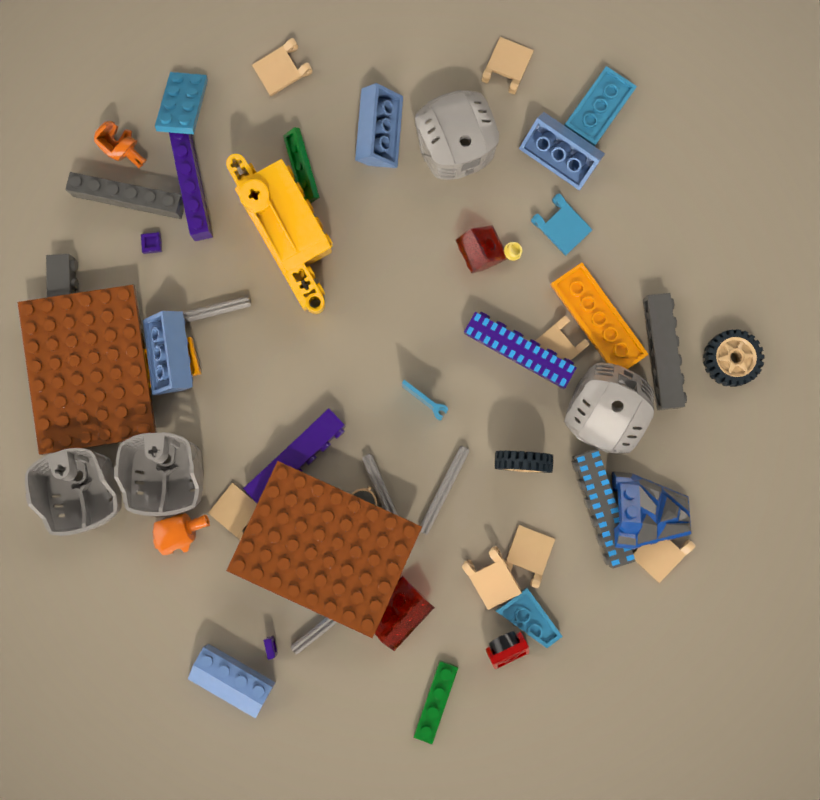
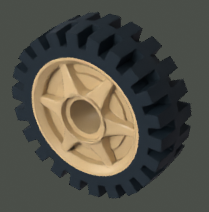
[703,329,765,387]
[495,450,553,473]

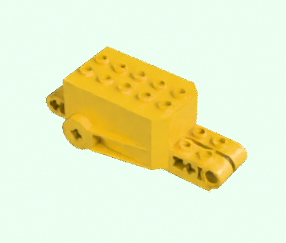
[226,154,333,314]

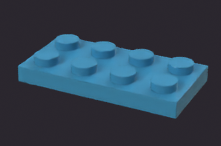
[564,66,637,146]
[155,72,208,134]

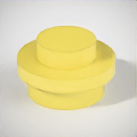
[504,242,522,261]

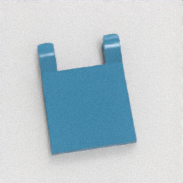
[531,193,592,256]
[402,380,448,420]

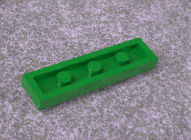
[283,127,320,203]
[414,660,458,744]

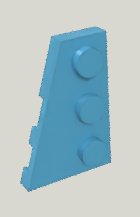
[495,587,563,648]

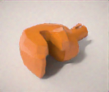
[94,121,147,169]
[153,513,210,555]

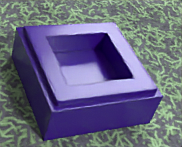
[141,232,162,254]
[263,636,278,660]

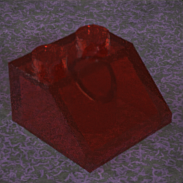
[455,225,508,273]

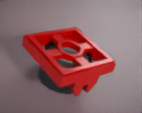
[485,631,529,669]

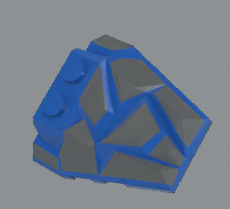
[612,471,692,549]

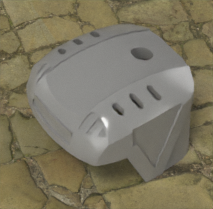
[415,90,499,180]
[564,363,654,453]
[114,432,203,516]
[25,448,122,536]

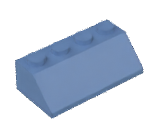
[355,83,403,168]
[519,112,605,191]
[143,311,193,395]
[188,644,276,719]

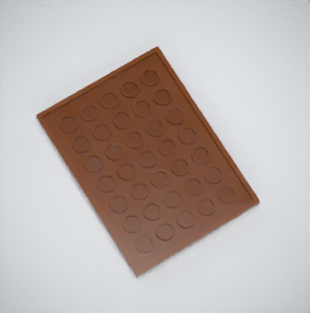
[17,284,157,455]
[226,461,422,639]

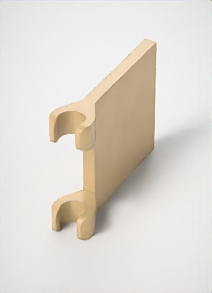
[481,37,534,95]
[252,38,313,96]
[535,316,589,360]
[208,483,257,540]
[505,525,555,588]
[633,540,695,583]
[462,546,522,610]

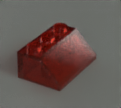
[375,576,435,651]

